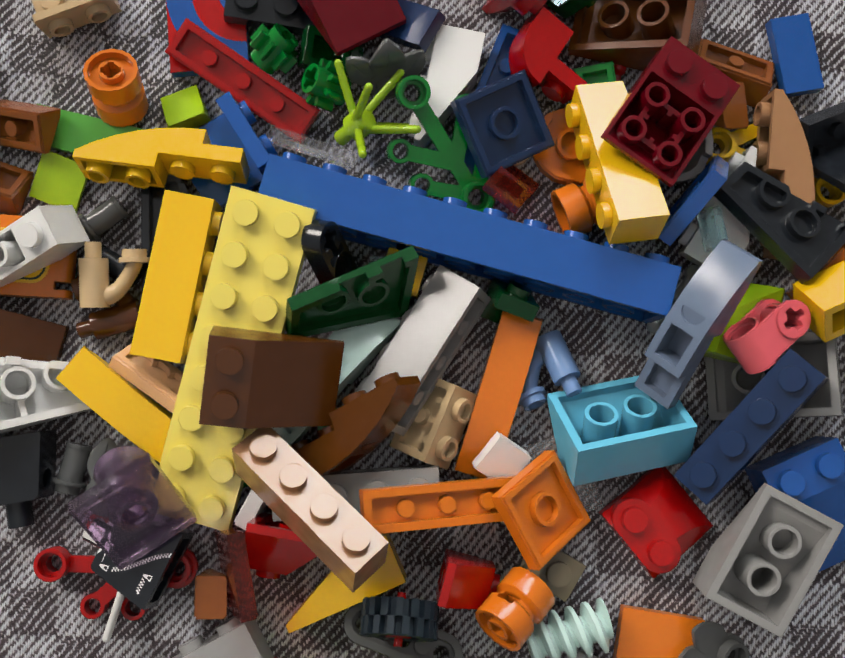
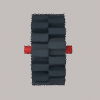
[360,592,439,647]

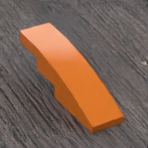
[454,311,543,478]

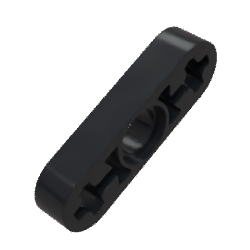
[301,219,358,284]

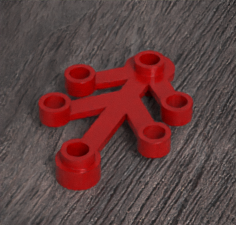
[33,512,198,621]

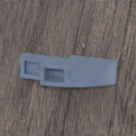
[634,239,763,409]

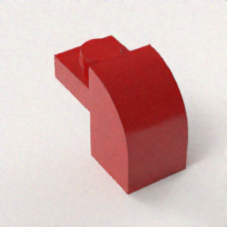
[509,6,587,104]

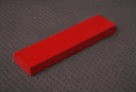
[165,18,321,144]

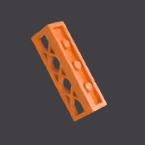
[359,475,516,534]

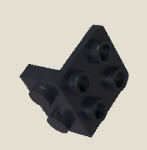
[799,102,845,193]

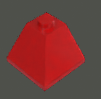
[245,512,317,579]

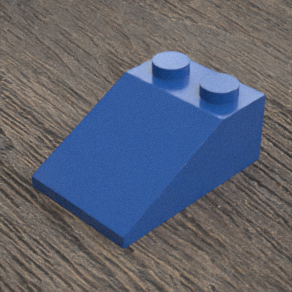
[745,436,845,572]

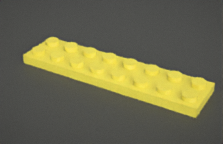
[148,186,317,533]

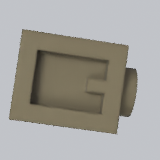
[521,550,586,602]

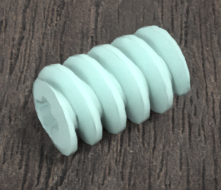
[526,597,614,658]

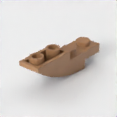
[752,88,815,259]

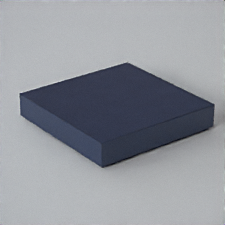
[450,69,555,178]

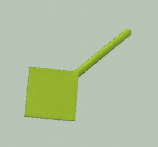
[29,151,88,213]

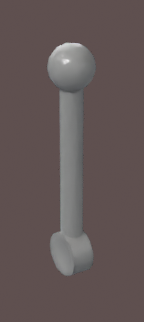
[647,265,700,334]

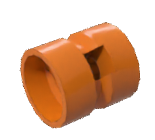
[83,49,149,127]
[551,178,598,234]
[475,567,555,652]

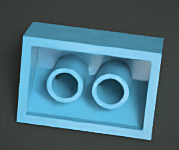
[547,375,698,486]

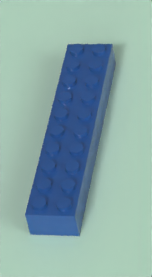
[258,152,682,324]

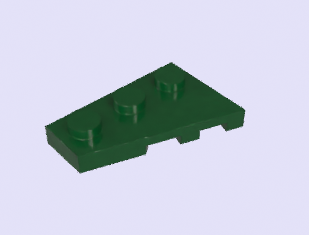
[285,245,419,337]

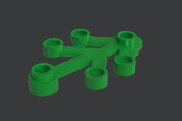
[386,75,496,212]

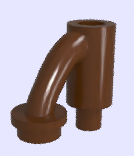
[71,274,140,340]

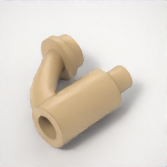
[78,241,150,308]

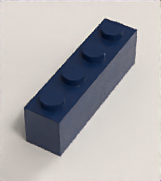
[674,348,829,505]

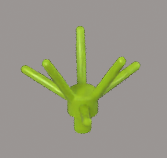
[334,59,421,158]

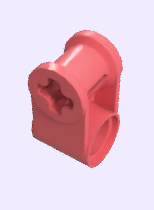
[722,299,811,374]

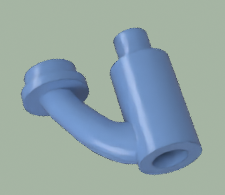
[518,330,582,411]

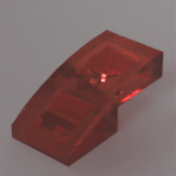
[482,165,540,214]

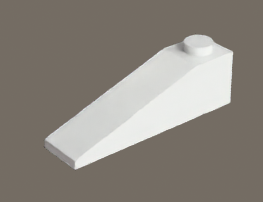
[0,355,92,434]

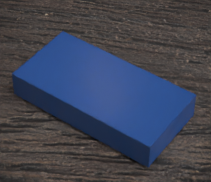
[765,13,824,97]

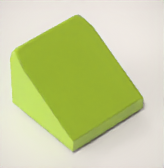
[160,84,211,128]

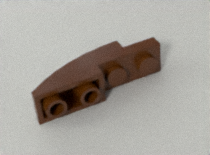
[291,372,421,476]

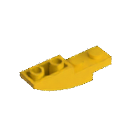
[72,128,250,189]

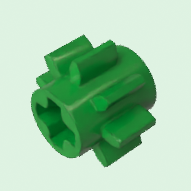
[250,23,299,74]
[301,58,351,112]

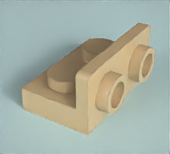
[32,0,122,38]
[390,379,476,470]

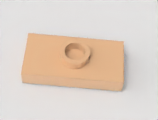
[108,343,183,413]

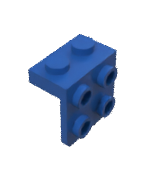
[191,92,278,207]

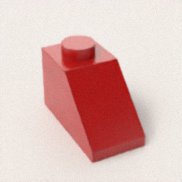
[436,549,501,610]

